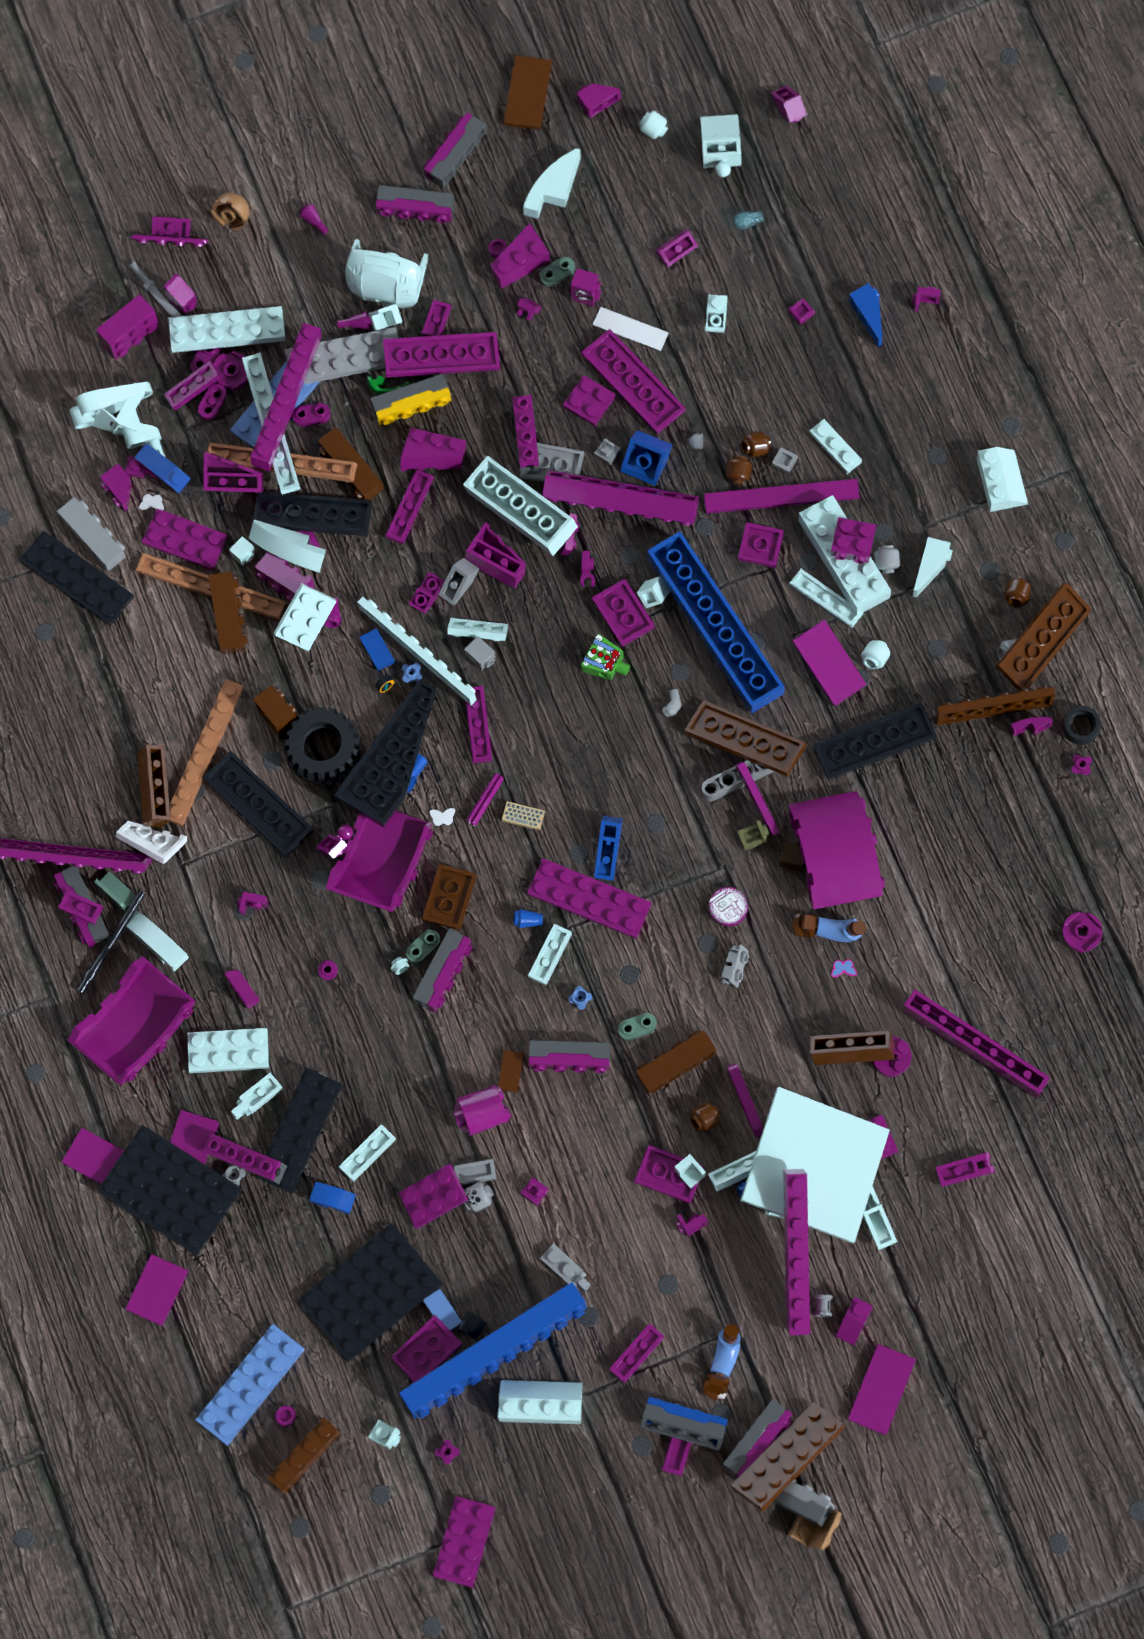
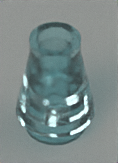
[734,211,764,231]

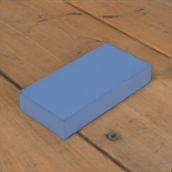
[423,1289,462,1331]

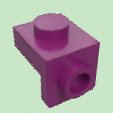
[912,287,941,312]

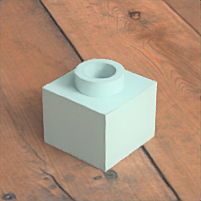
[229,536,255,566]

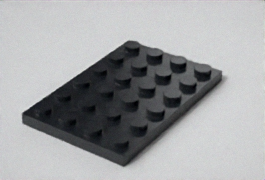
[97,1124,243,1257]
[298,1223,443,1362]

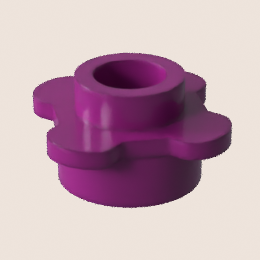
[1071,755,1092,775]
[435,1440,460,1465]

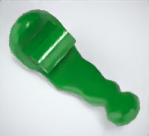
[367,376,411,395]

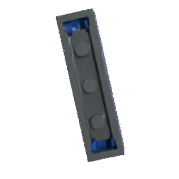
[640,1397,728,1450]

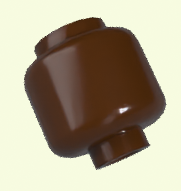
[741,431,771,458]
[726,456,752,485]
[1004,578,1031,608]
[690,1103,721,1133]

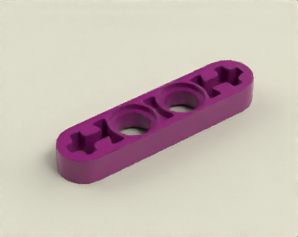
[727,1063,763,1138]

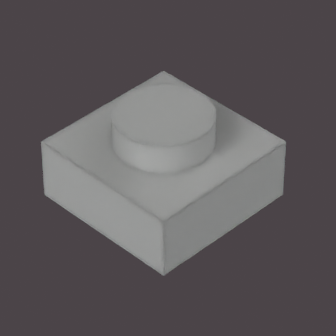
[772,448,798,474]

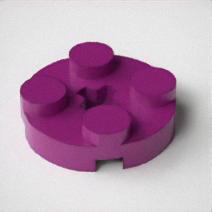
[213,352,248,391]
[1062,912,1102,953]
[872,1036,912,1077]

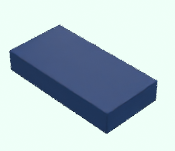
[359,628,395,671]

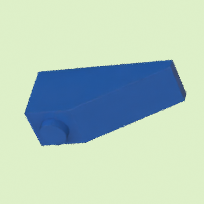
[849,284,882,347]
[134,443,191,495]
[594,816,623,881]

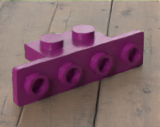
[131,216,209,247]

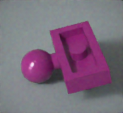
[316,825,353,859]

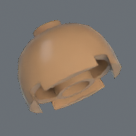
[211,193,250,230]

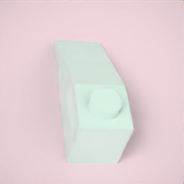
[913,537,953,597]

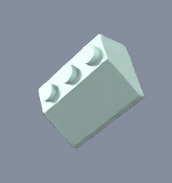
[977,447,1028,512]

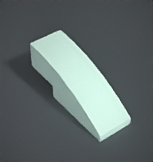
[862,1186,897,1250]

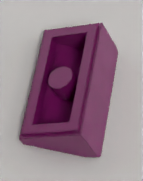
[655,230,698,267]
[225,970,260,1009]

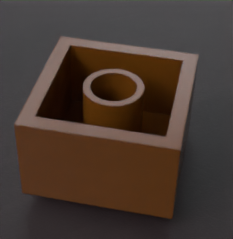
[253,685,298,739]

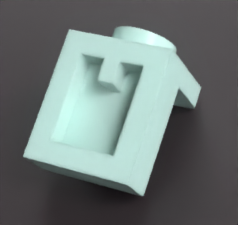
[368,1420,401,1450]

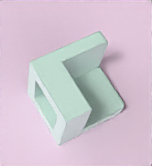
[369,304,402,331]
[637,576,669,608]
[675,1154,706,1188]

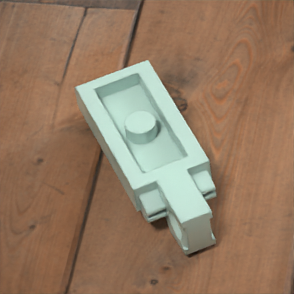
[231,1073,283,1120]

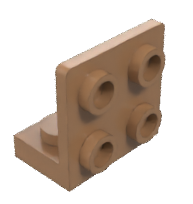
[787,1510,842,1550]

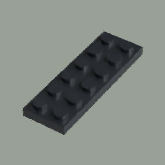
[253,492,372,536]
[19,530,134,626]
[813,702,937,781]
[203,751,314,857]
[256,1068,343,1194]

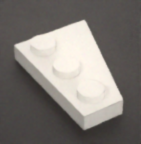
[116,821,187,864]

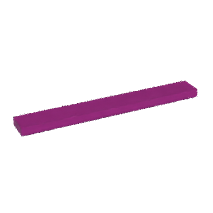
[704,479,860,514]

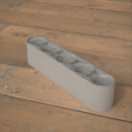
[702,760,775,802]

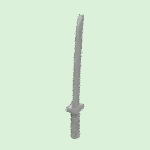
[129,262,182,317]

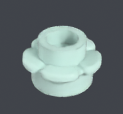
[390,957,409,975]

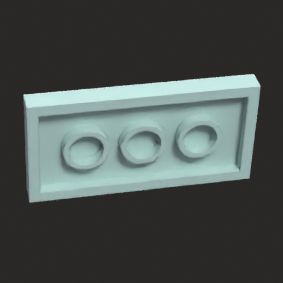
[188,1028,269,1073]

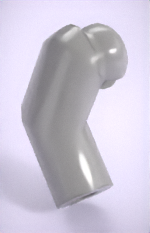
[662,689,681,717]

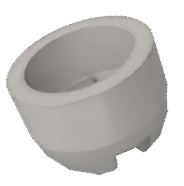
[689,434,703,449]

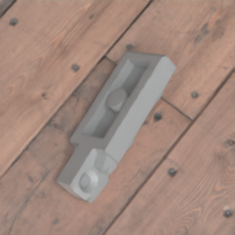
[540,1243,591,1292]

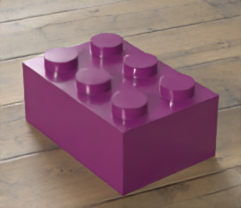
[96,294,159,360]

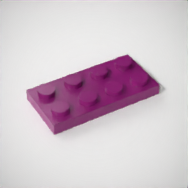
[142,508,228,571]
[433,1496,495,1588]

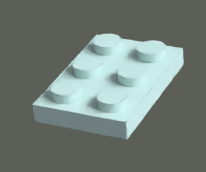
[274,583,336,651]

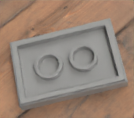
[520,443,585,483]

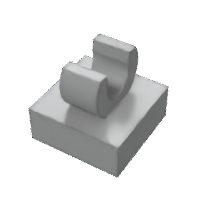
[594,439,621,465]

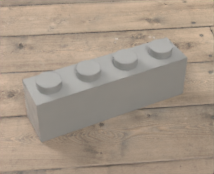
[57,497,126,571]

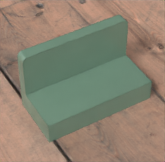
[94,871,136,913]

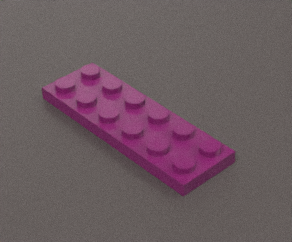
[581,329,686,434]
[382,332,500,377]
[527,858,652,939]

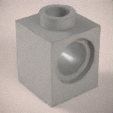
[464,636,495,670]

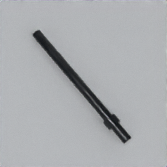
[77,890,146,994]

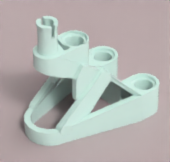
[69,382,165,457]

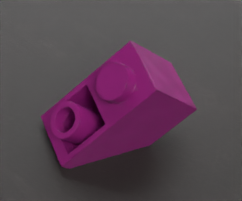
[100,463,132,511]

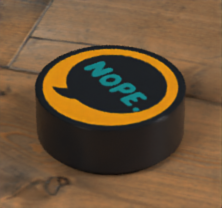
[375,675,395,693]

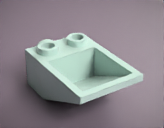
[701,115,741,177]

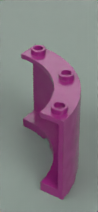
[788,791,885,909]
[325,811,433,912]
[67,956,196,1086]

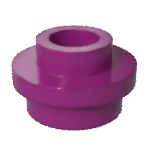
[318,960,338,980]

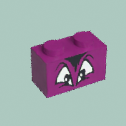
[571,268,601,307]

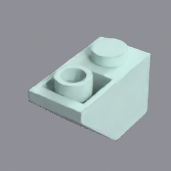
[705,295,727,333]

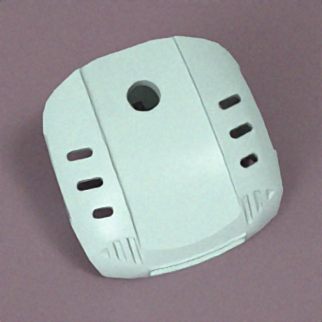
[345,239,428,308]

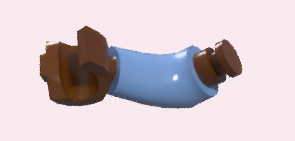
[792,913,866,942]
[702,1324,740,1400]

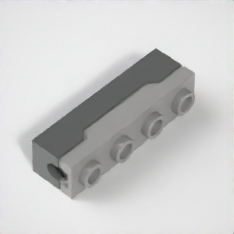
[773,1479,835,1528]

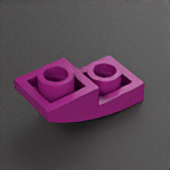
[409,572,445,614]

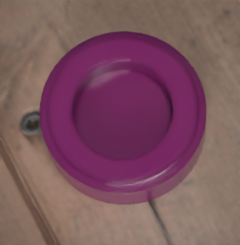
[488,238,507,258]
[275,1406,296,1427]

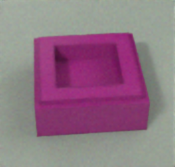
[788,298,815,325]

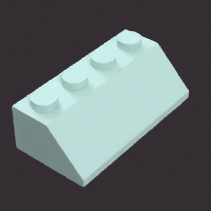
[498,1380,582,1424]

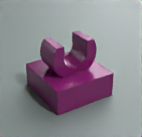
[517,297,542,320]
[521,1177,549,1206]

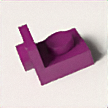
[237,892,268,915]
[675,1214,708,1237]

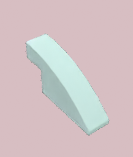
[523,149,581,218]
[249,520,326,572]
[126,910,189,972]

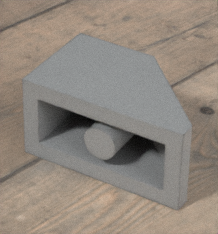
[438,558,479,606]

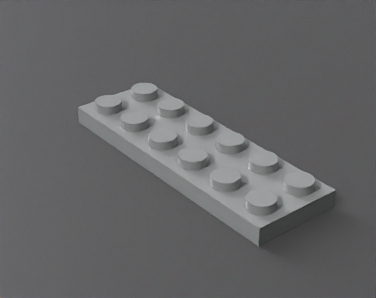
[284,327,398,385]

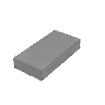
[453,1158,497,1186]

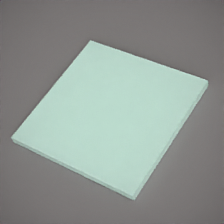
[741,1087,890,1244]

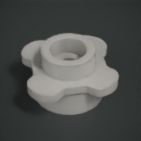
[222,1164,246,1186]

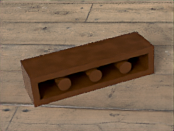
[318,427,384,500]
[208,571,248,654]
[137,745,170,827]
[636,1030,717,1096]
[810,1030,894,1065]
[267,1417,340,1495]

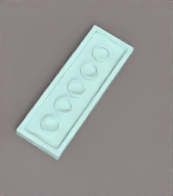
[169,306,286,353]

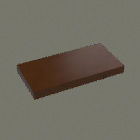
[504,55,552,130]

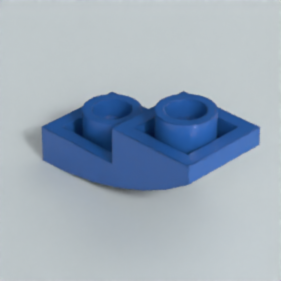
[309,1182,356,1214]

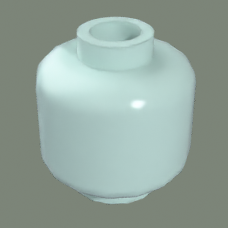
[639,111,668,139]
[861,640,890,669]

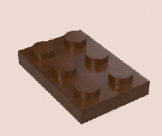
[422,864,477,931]

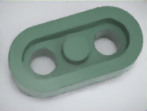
[540,257,575,287]
[406,930,441,964]
[618,1013,657,1041]

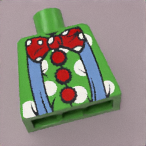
[581,634,630,680]

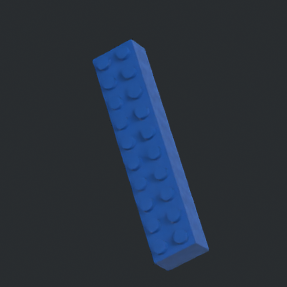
[647,531,785,714]
[399,1282,587,1419]

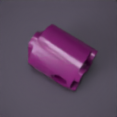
[453,1085,511,1136]

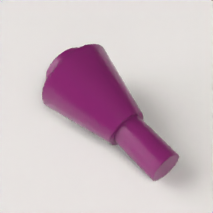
[299,204,329,235]
[337,310,372,329]

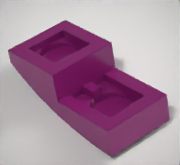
[1010,717,1053,737]

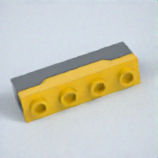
[371,374,451,425]

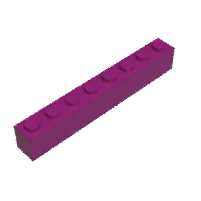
[251,323,321,471]
[543,470,699,525]
[903,989,1050,1098]
[783,1169,810,1335]

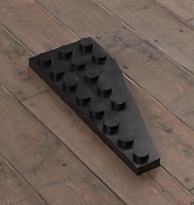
[334,679,437,828]

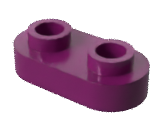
[190,348,220,373]
[198,384,227,420]
[292,403,331,427]

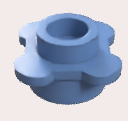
[402,663,422,683]
[568,986,592,1010]

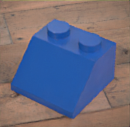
[620,430,672,486]

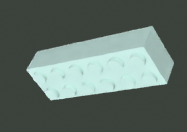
[463,456,577,556]
[798,495,891,615]

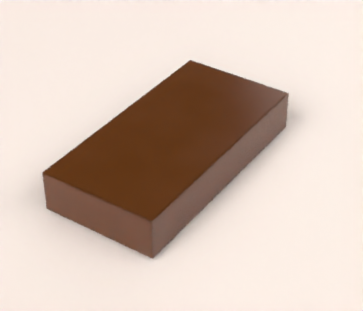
[498,1050,524,1093]

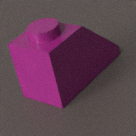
[577,84,621,118]
[771,86,807,123]
[164,273,197,315]
[836,1297,873,1346]

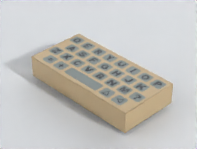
[502,801,545,831]

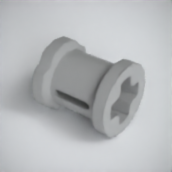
[814,1295,833,1317]

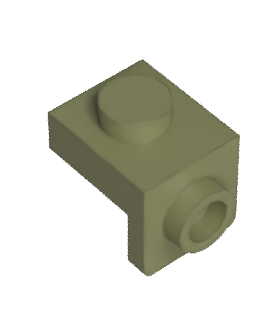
[737,820,769,851]

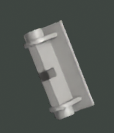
[721,944,749,988]

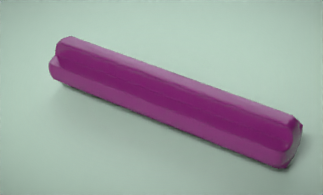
[467,773,504,826]

